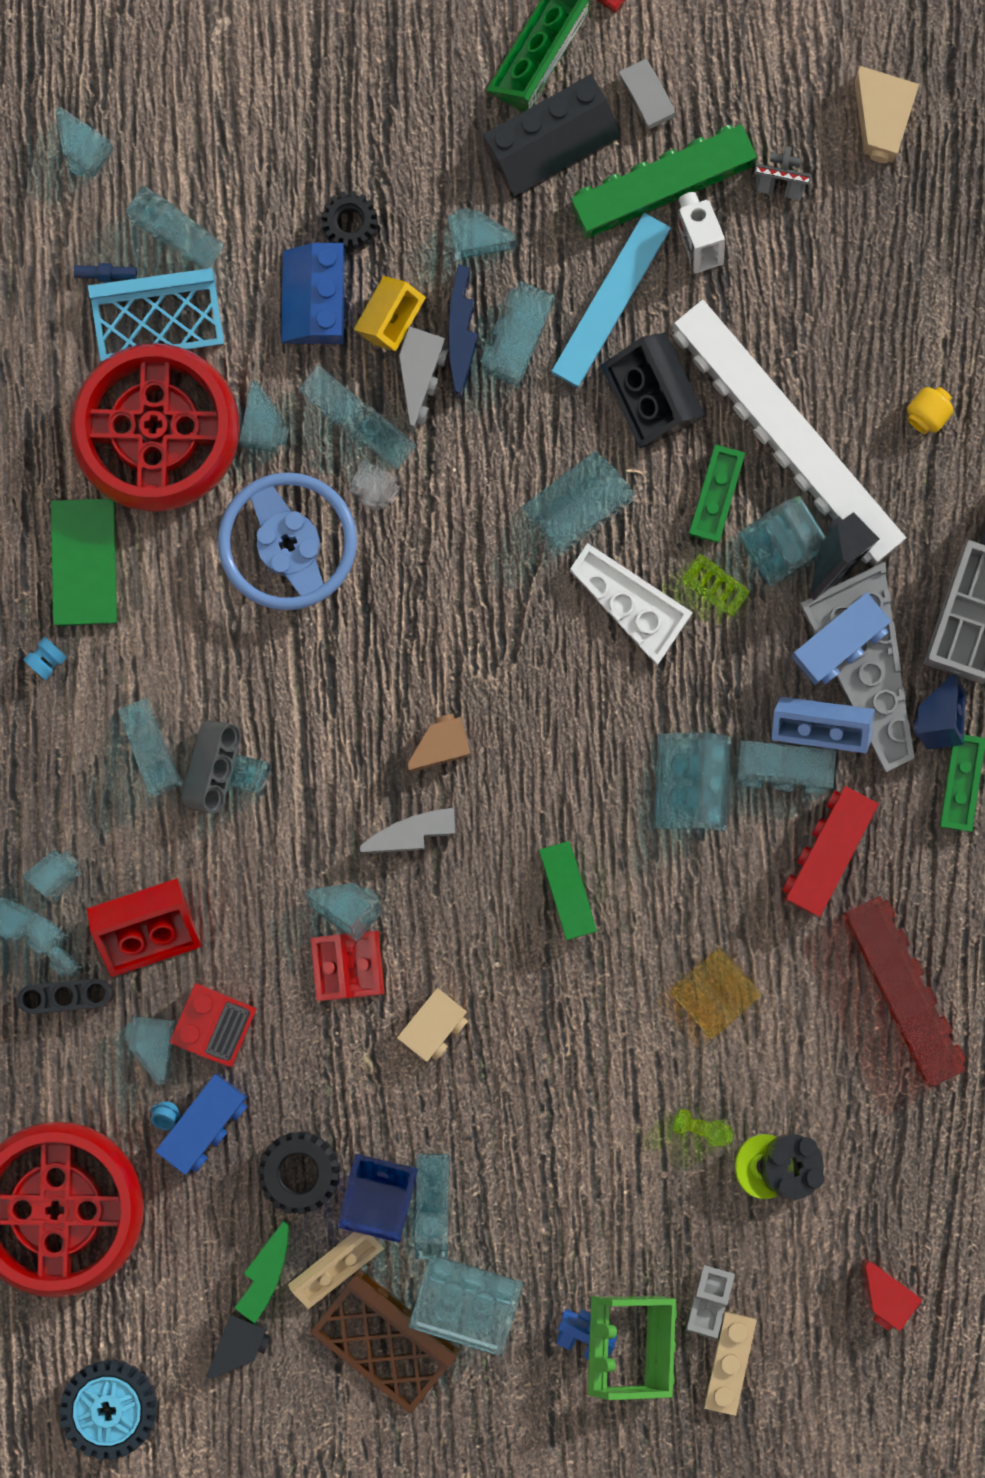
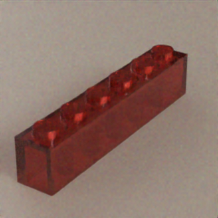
[842,896,966,1087]

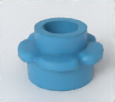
[150,1101,181,1131]

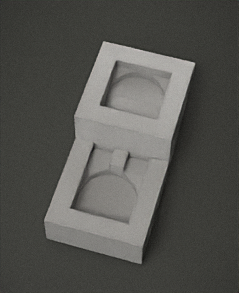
[619,59,676,129]
[685,1265,735,1340]

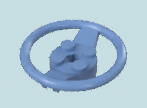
[218,473,357,610]

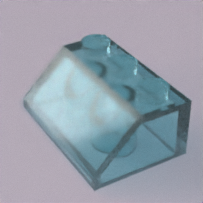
[521,451,635,556]
[653,732,731,831]
[408,1254,524,1356]

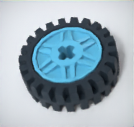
[59,1359,158,1460]

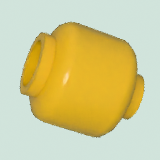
[907,387,954,434]

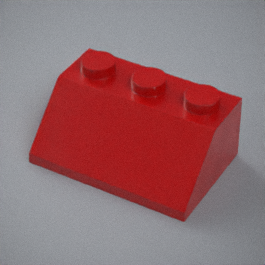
[86,878,201,977]

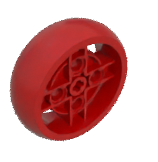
[70,343,240,512]
[0,1121,144,1298]

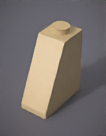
[854,66,919,163]

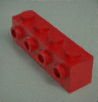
[782,786,879,918]

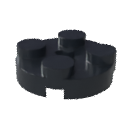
[760,1134,824,1200]

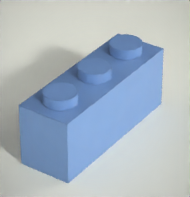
[790,592,892,685]
[772,697,875,753]

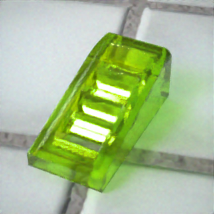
[681,553,750,617]

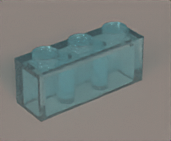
[481,281,555,387]
[735,740,836,795]

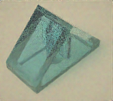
[229,755,272,797]

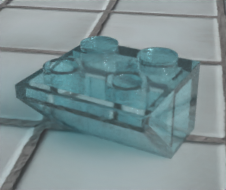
[737,495,825,587]

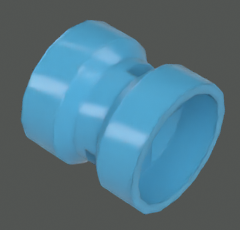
[23,636,68,681]

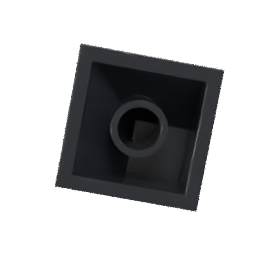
[810,512,880,600]

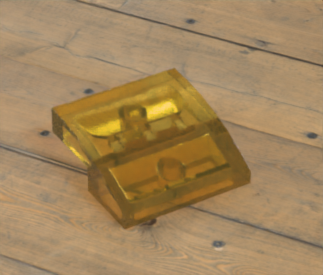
[670,947,762,1039]

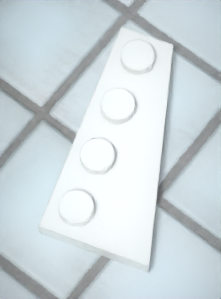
[570,543,693,666]

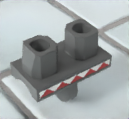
[754,146,812,200]

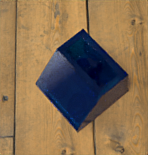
[337,1153,418,1243]

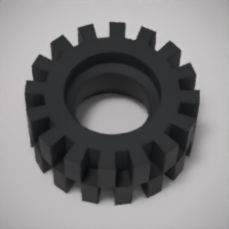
[321,191,378,252]

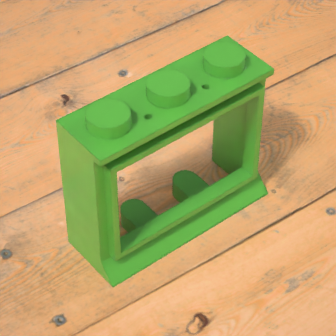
[587,1295,677,1400]

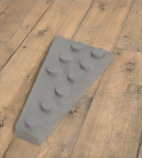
[799,562,914,773]

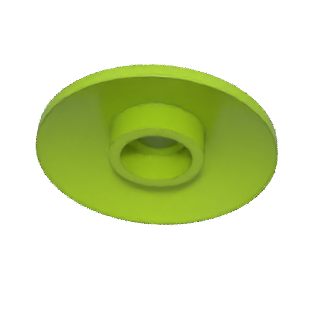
[735,1134,794,1199]

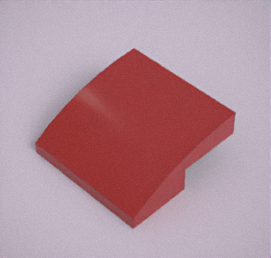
[310,931,385,1001]

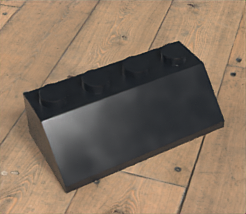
[483,74,621,198]

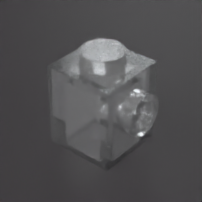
[349,460,400,510]

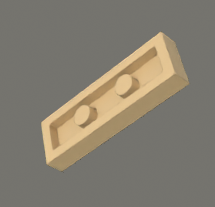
[288,1224,384,1309]
[704,1311,757,1416]

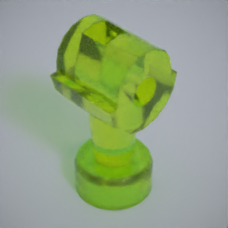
[672,1107,734,1147]

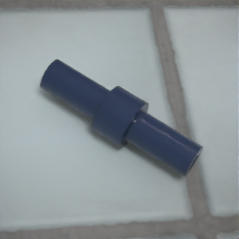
[73,263,137,282]

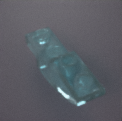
[298,365,416,469]
[0,897,82,977]

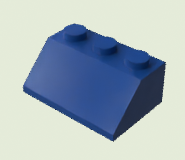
[281,243,345,344]

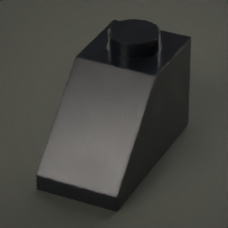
[206,1312,271,1379]

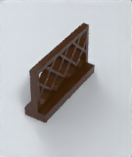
[310,1269,460,1414]

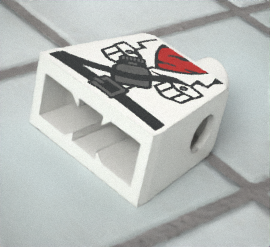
[678,192,725,274]

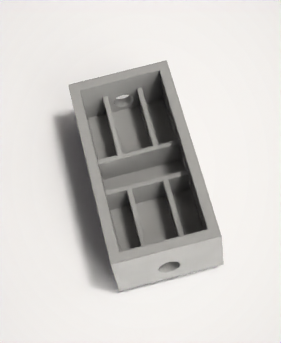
[923,540,985,684]

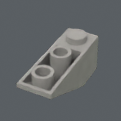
[399,326,449,432]

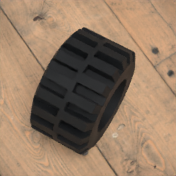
[258,1131,341,1215]

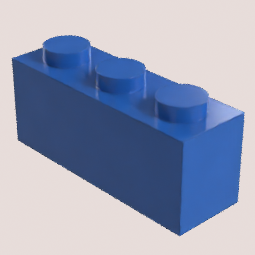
[155,1073,248,1175]

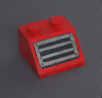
[169,983,257,1067]

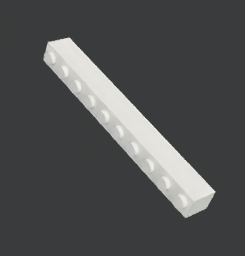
[672,300,906,567]

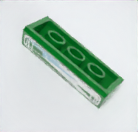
[486,0,590,112]

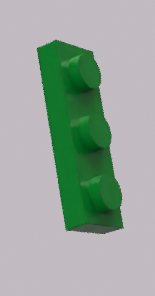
[689,444,745,544]
[939,734,985,833]

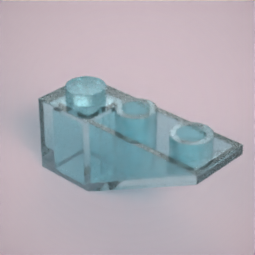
[125,185,225,269]
[118,697,183,797]
[415,1154,450,1259]

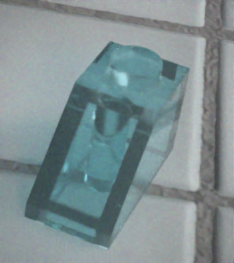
[55,106,114,179]
[448,208,516,260]
[240,380,289,454]
[23,850,82,901]
[305,883,381,942]
[125,1016,175,1085]

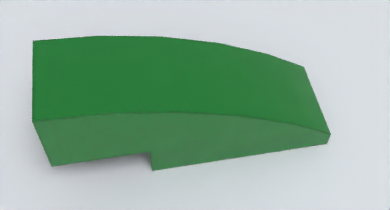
[539,841,597,941]
[234,1219,291,1324]

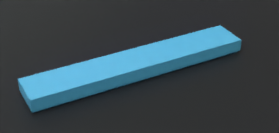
[551,213,671,388]

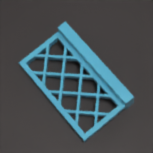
[88,268,225,362]

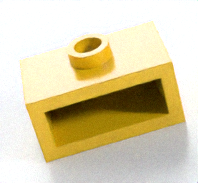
[353,276,426,351]

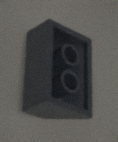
[601,332,705,449]

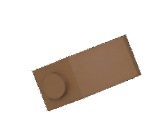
[408,714,471,773]

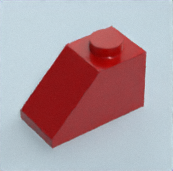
[862,1258,923,1331]

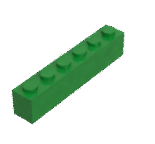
[570,124,757,240]

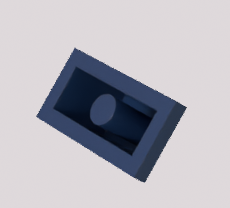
[914,675,966,750]

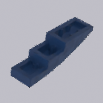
[449,264,478,400]

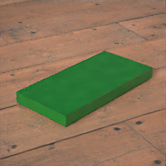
[51,499,118,626]

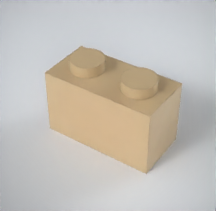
[397,988,468,1062]

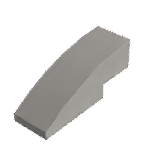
[360,808,456,854]

